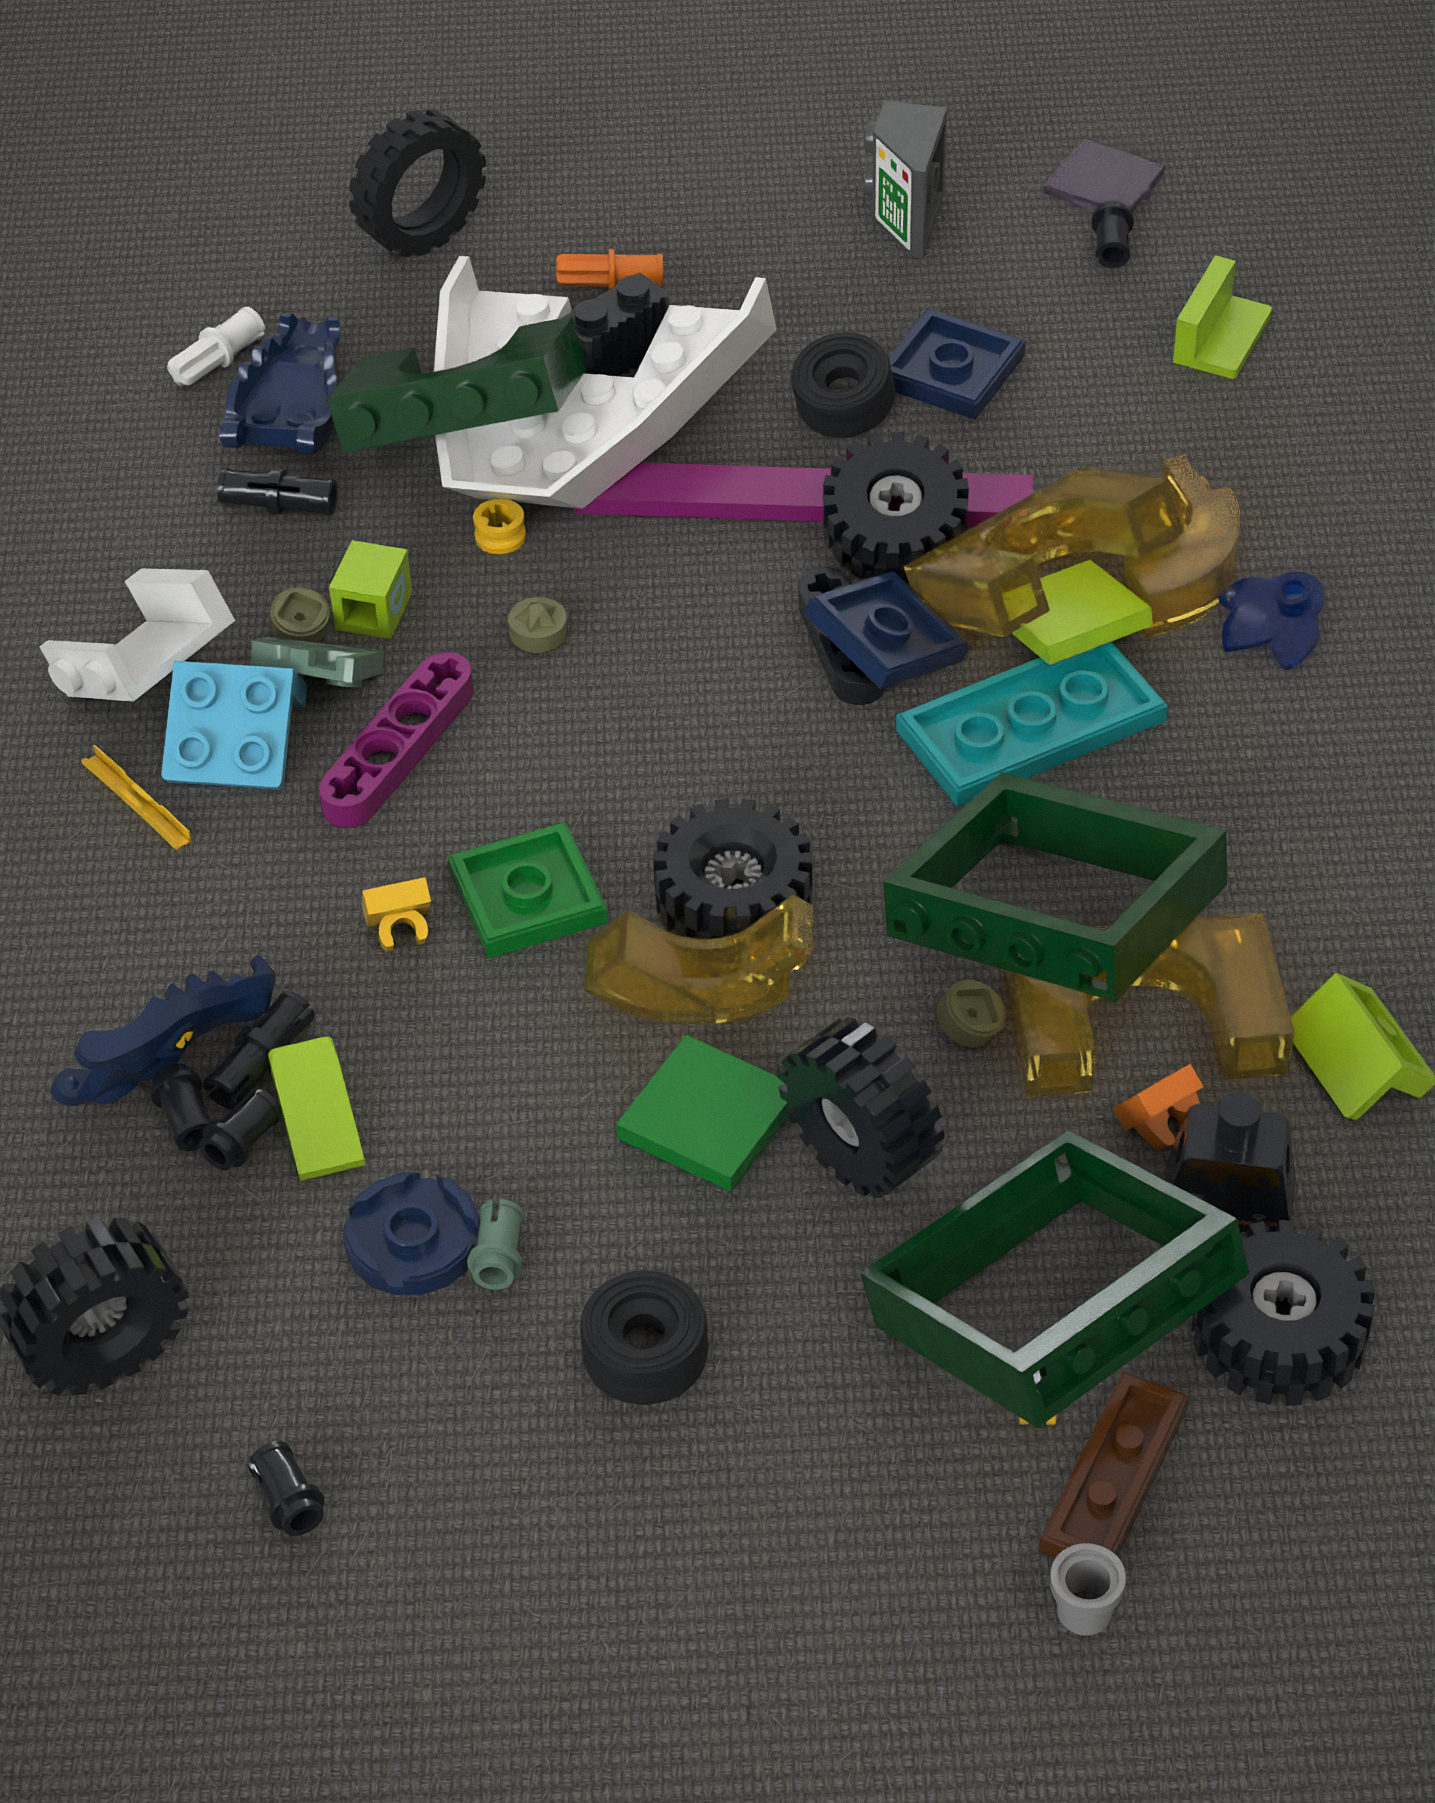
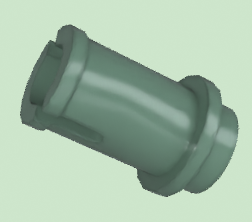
[467,1199,524,1290]

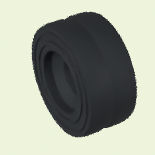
[791,332,895,438]
[580,1270,708,1405]

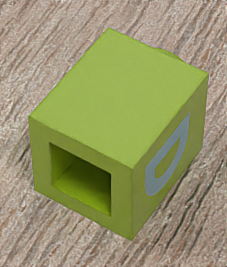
[329,540,413,640]

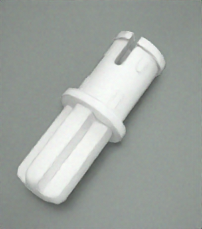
[167,307,265,386]

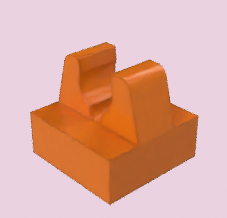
[1112,1064,1204,1151]

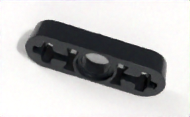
[798,567,886,705]

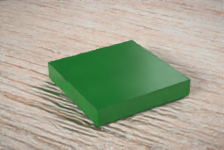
[447,822,608,958]
[616,1035,791,1192]

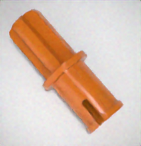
[556,249,663,291]

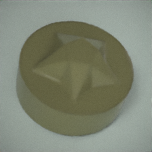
[270,587,330,643]
[508,597,568,653]
[937,979,1006,1048]

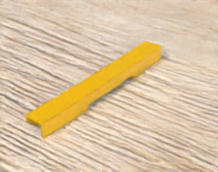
[81,745,191,850]

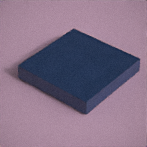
[888,308,1025,420]
[804,571,970,690]

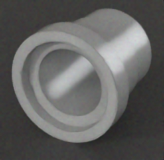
[1050,1543,1126,1635]

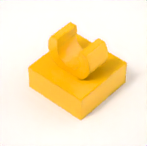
[362,877,431,952]

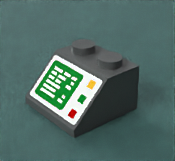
[864,100,947,259]

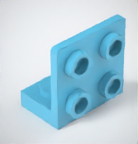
[161,661,307,790]

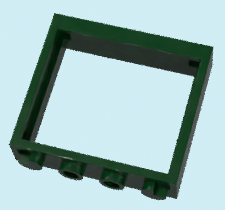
[883,773,1227,1002]
[860,1130,1249,1428]

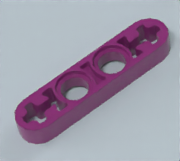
[319,652,474,828]

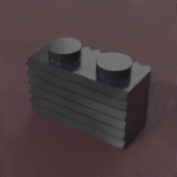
[562,273,669,377]

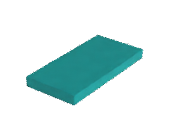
[896,642,1168,807]

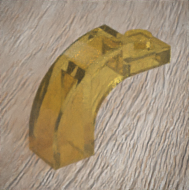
[1123,455,1241,638]
[584,894,814,1024]

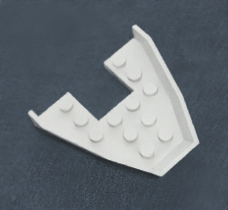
[434,256,777,509]

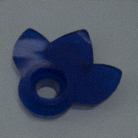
[1218,572,1325,670]

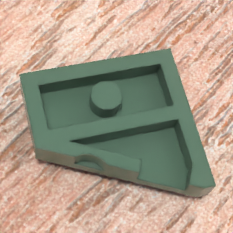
[250,637,384,687]

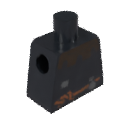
[1165,1093,1296,1233]

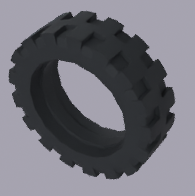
[349,109,486,257]

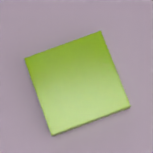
[988,560,1153,665]

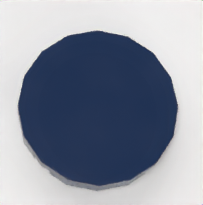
[343,1172,480,1295]

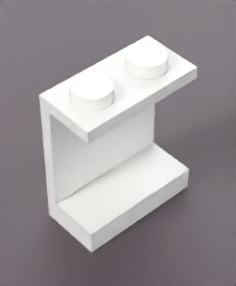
[40,568,235,702]

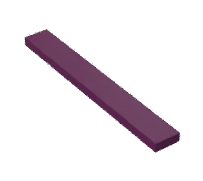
[574,462,1033,528]

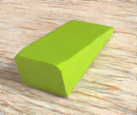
[268,1036,366,1181]

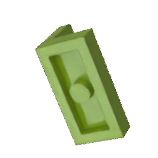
[1173,255,1272,379]
[1284,973,1435,1120]

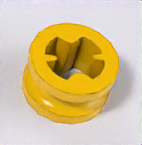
[473,498,526,554]

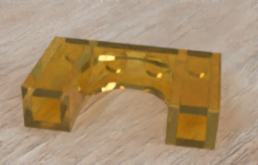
[904,466,1184,637]
[1003,913,1295,1098]

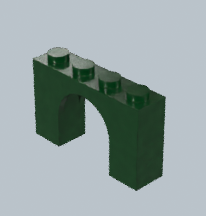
[327,316,587,453]

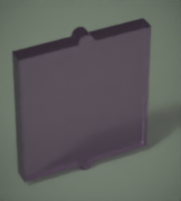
[1044,139,1165,213]

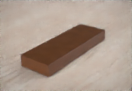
[1039,1371,1189,1558]

